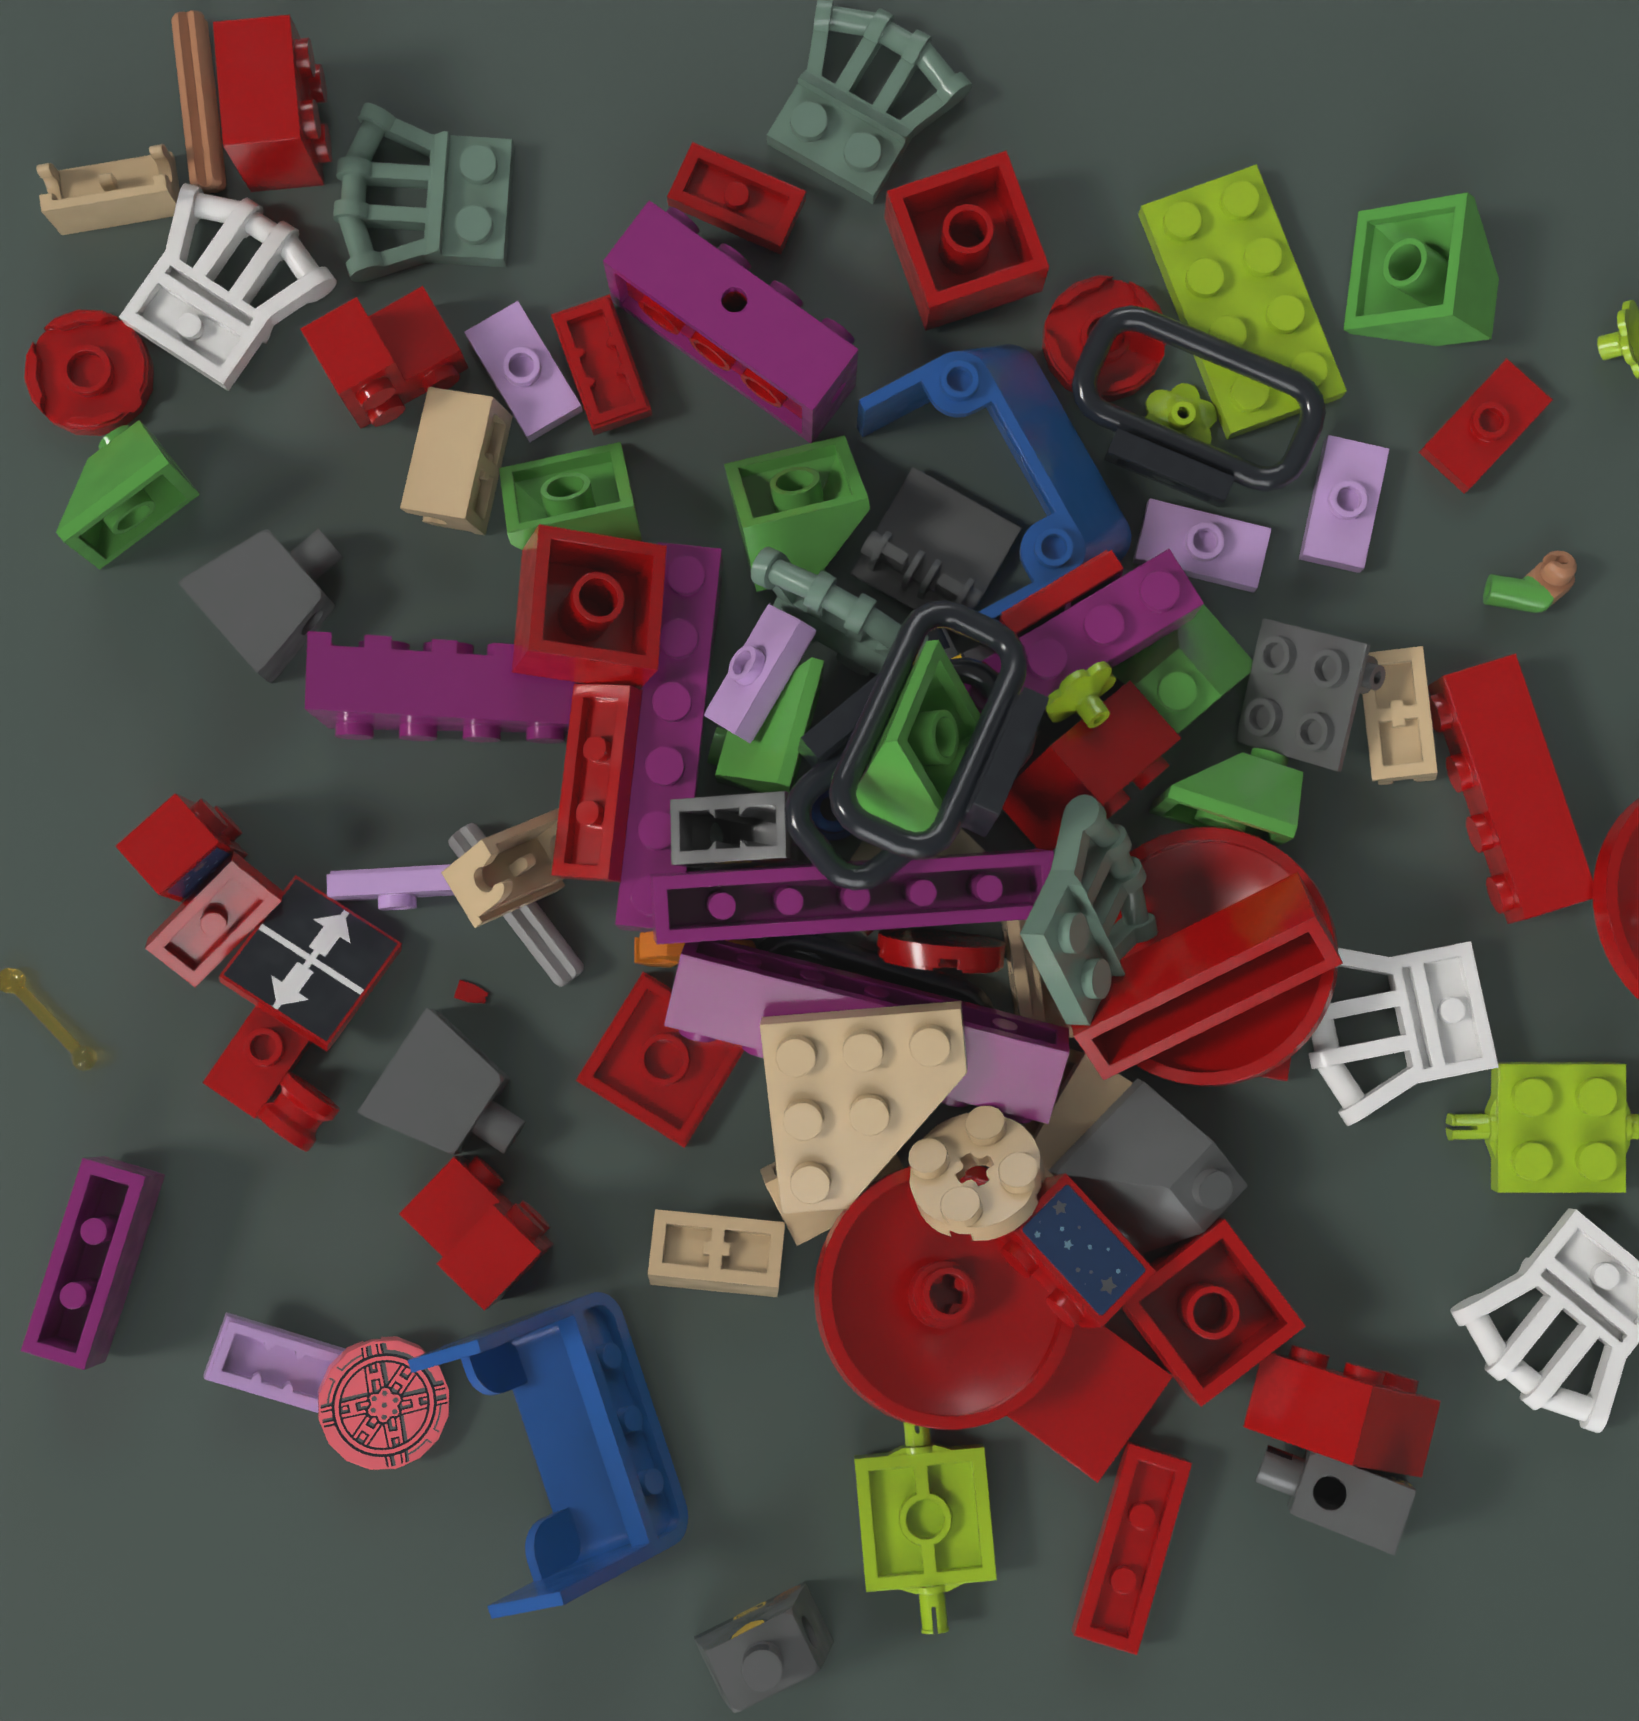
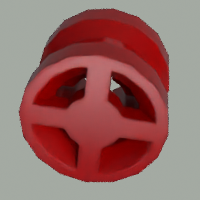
[256,1072,340,1152]

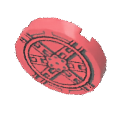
[318,1336,449,1470]

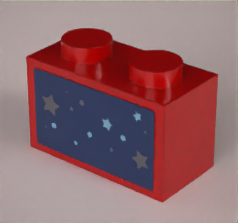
[115,793,248,903]
[998,1173,1156,1328]

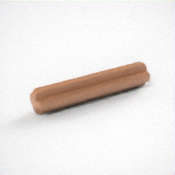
[171,10,227,194]

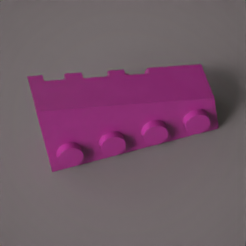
[305,631,582,744]

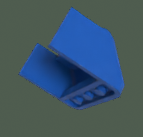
[856,344,1131,642]
[408,1292,688,1619]

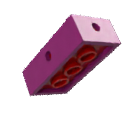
[603,200,859,443]

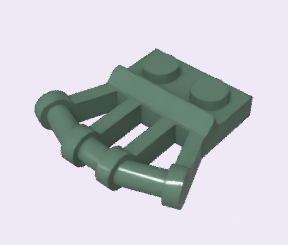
[767,0,973,204]
[333,103,515,282]
[751,547,928,676]
[1020,795,1158,1026]

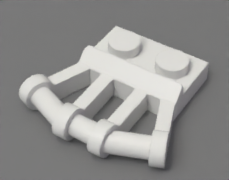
[119,183,337,391]
[1308,941,1499,1126]
[1450,1208,1639,1433]

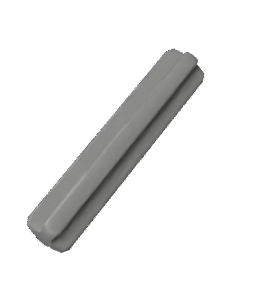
[448,823,584,987]

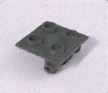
[851,467,1021,636]
[1235,618,1386,772]

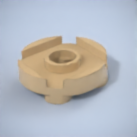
[908,1106,1044,1241]

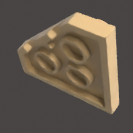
[760,1001,967,1214]

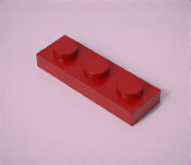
[551,683,643,882]
[1071,1441,1192,1655]

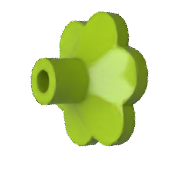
[1597,300,1639,379]
[1145,383,1217,444]
[1045,661,1116,728]

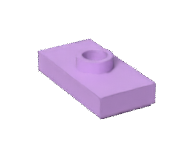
[464,301,583,443]
[1299,435,1389,573]
[1132,498,1272,593]
[703,604,817,744]
[326,864,454,910]
[203,1312,345,1413]

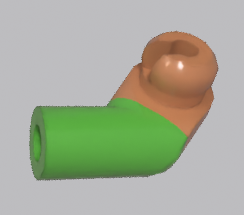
[1483,551,1577,613]

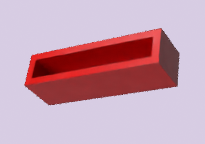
[1428,653,1593,924]
[1071,872,1343,1080]

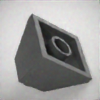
[1049,1079,1248,1254]

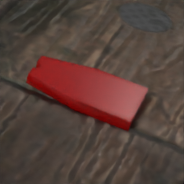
[454,980,489,1004]

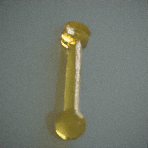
[0,968,97,1071]

